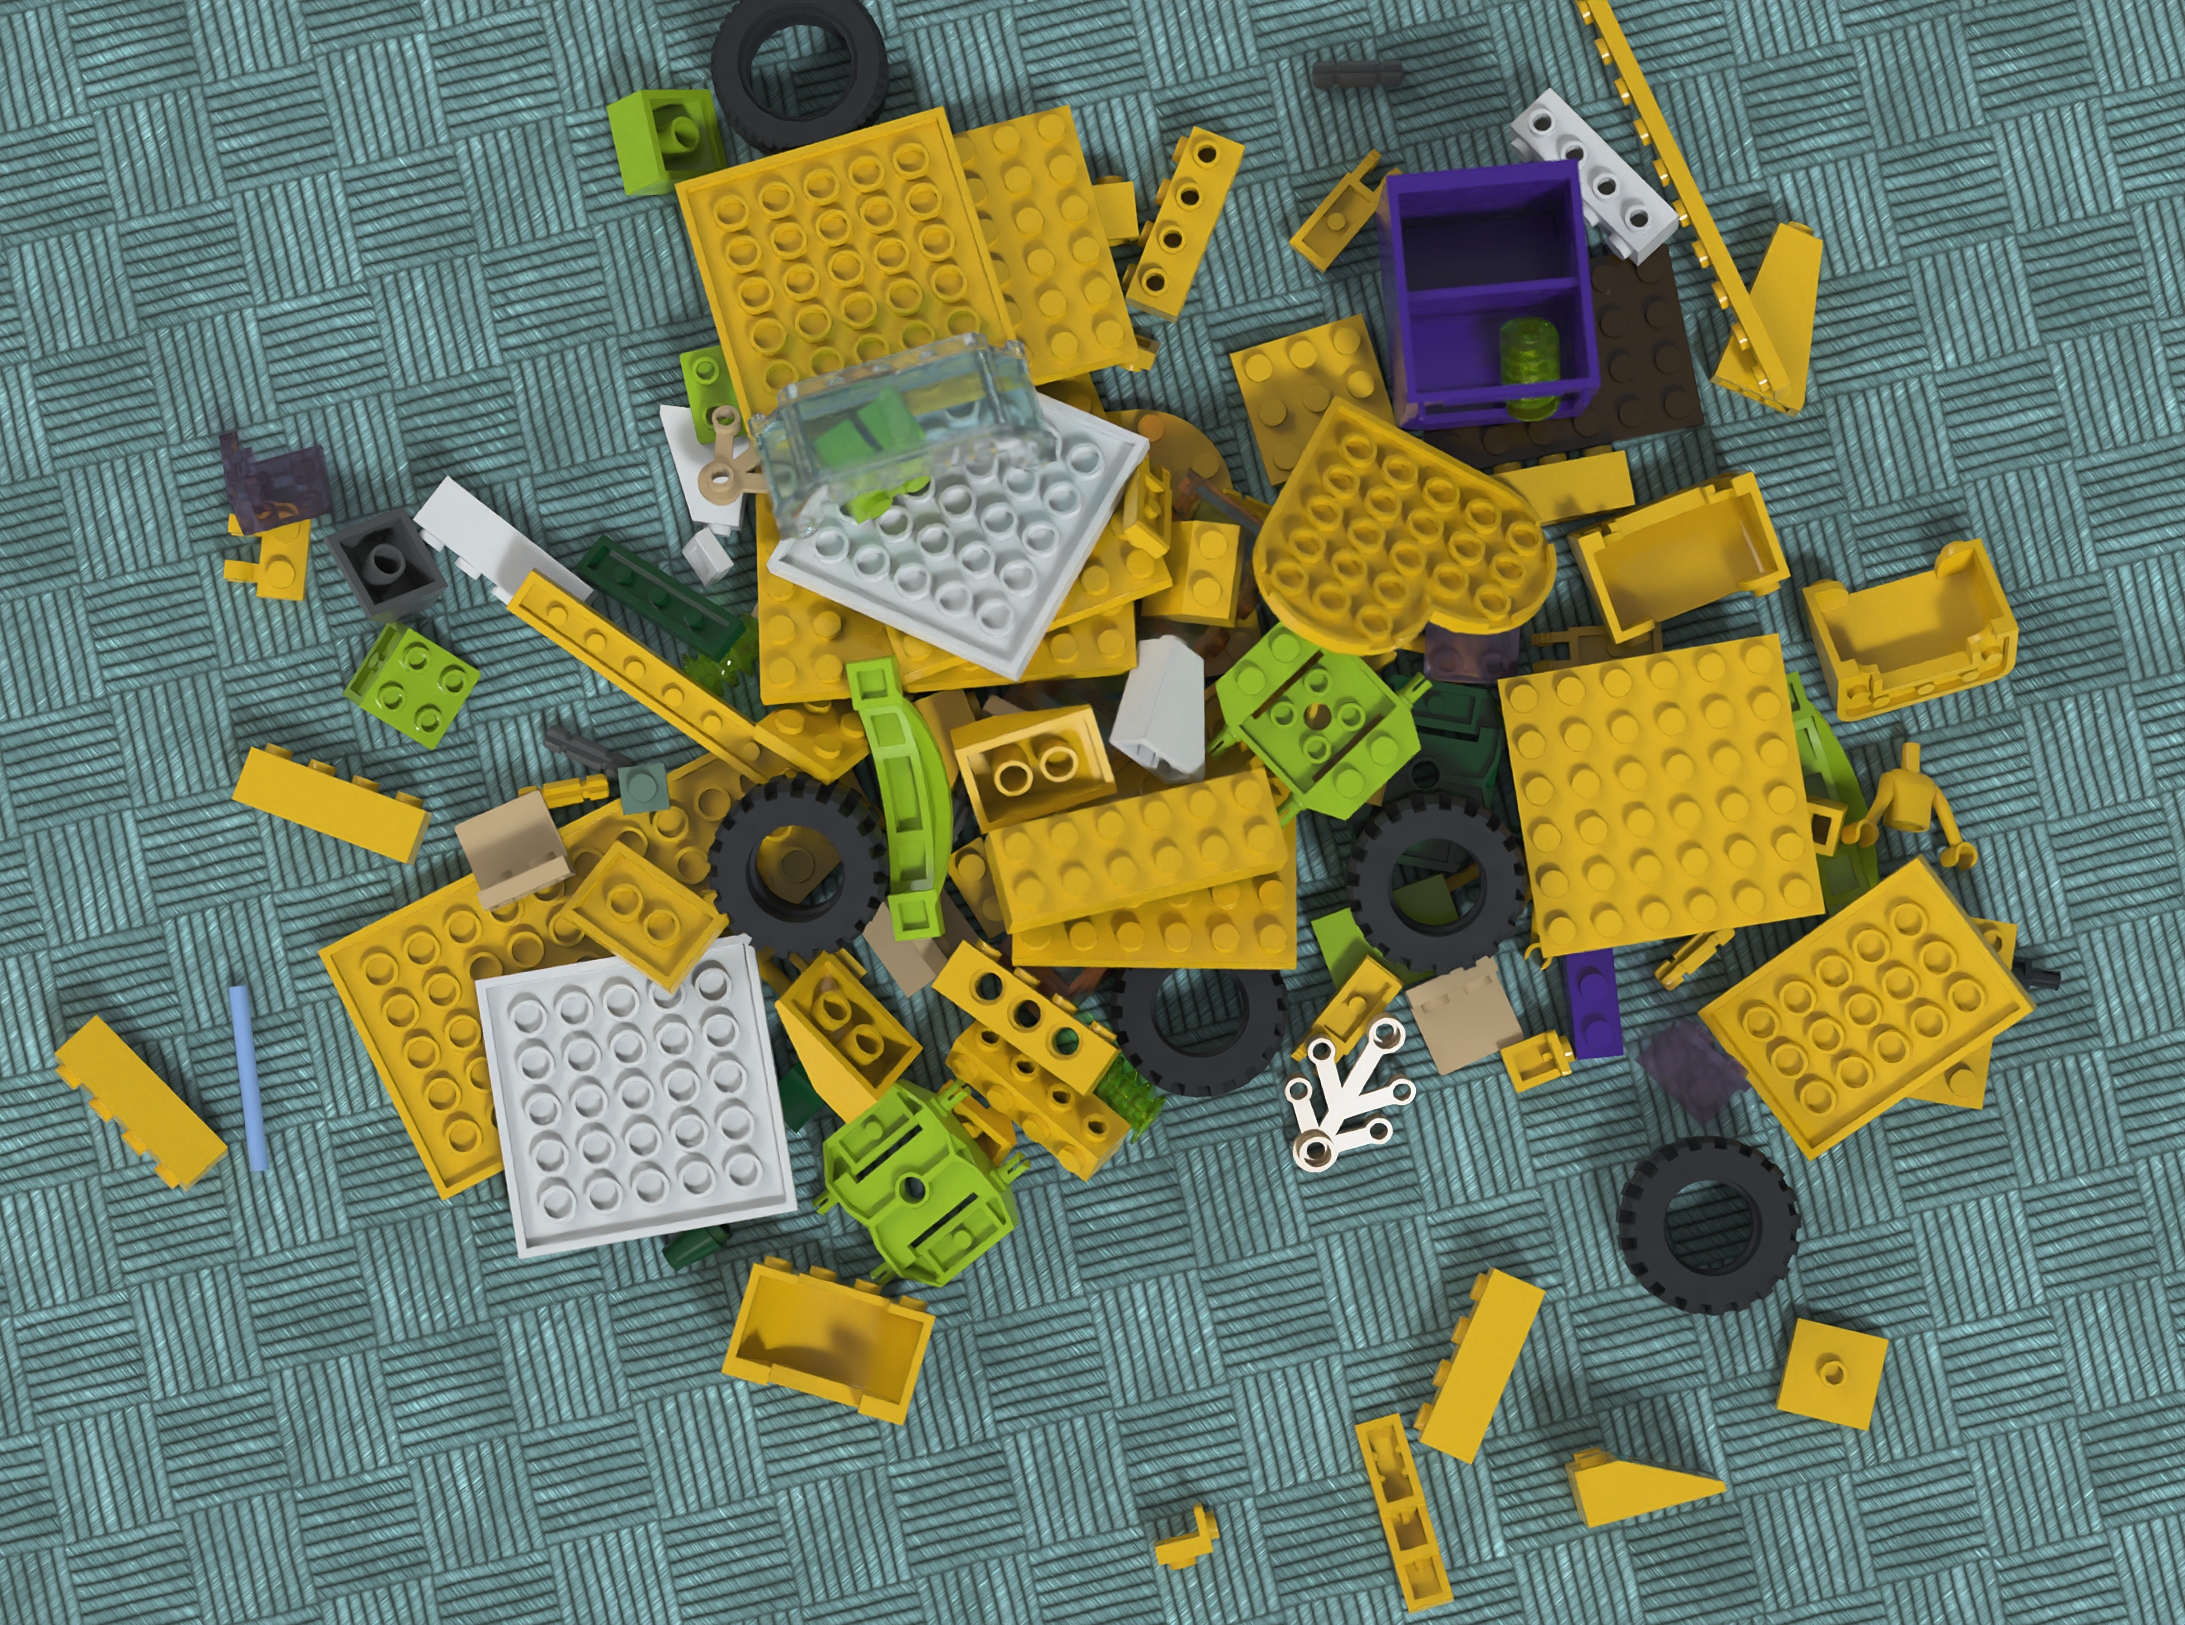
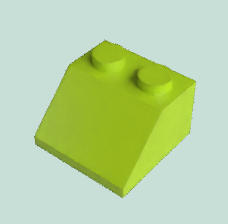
[606,89,728,196]

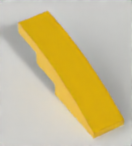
[1354,1413,1454,1615]

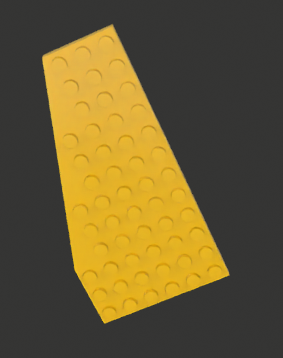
[318,752,868,1201]

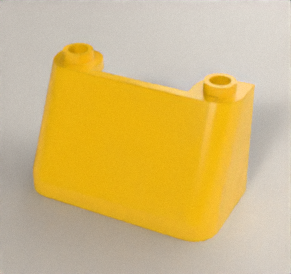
[1566,469,1791,648]
[1802,538,2019,722]

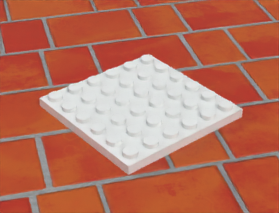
[766,388,1150,682]
[475,934,799,1259]

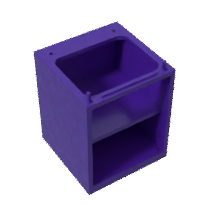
[1375,158,1600,432]

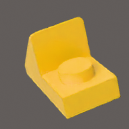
[937,1079,1018,1167]

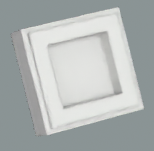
[682,527,734,588]

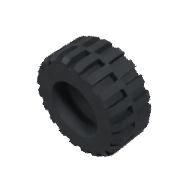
[707,772,890,960]
[1346,790,1528,975]
[1110,967,1289,1098]
[1615,1135,1802,1316]

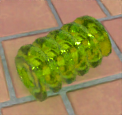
[1500,316,1561,421]
[680,611,760,698]
[1093,1056,1166,1145]

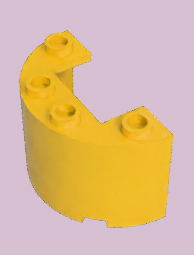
[721,1255,936,1426]

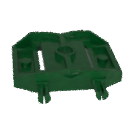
[1314,673,1519,874]

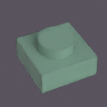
[618,763,671,815]

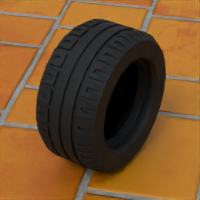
[711,0,889,156]

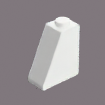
[659,404,749,537]
[1109,635,1205,785]

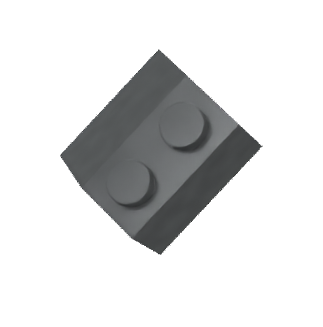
[323,507,448,624]

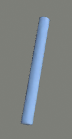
[228,985,269,1172]

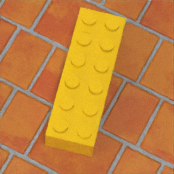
[984,768,1289,934]

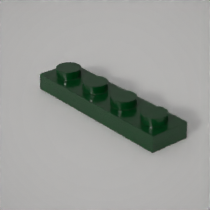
[574,534,747,664]

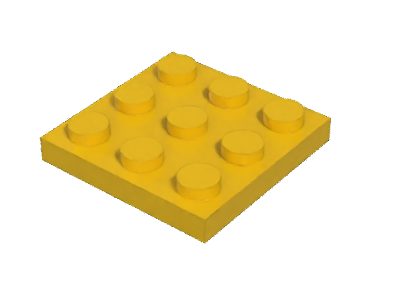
[1229,313,1395,488]

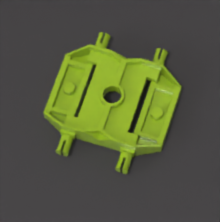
[1205,621,1433,830]
[811,1078,1031,1288]

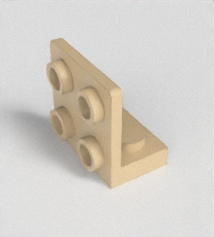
[455,790,577,912]
[1402,956,1524,1075]

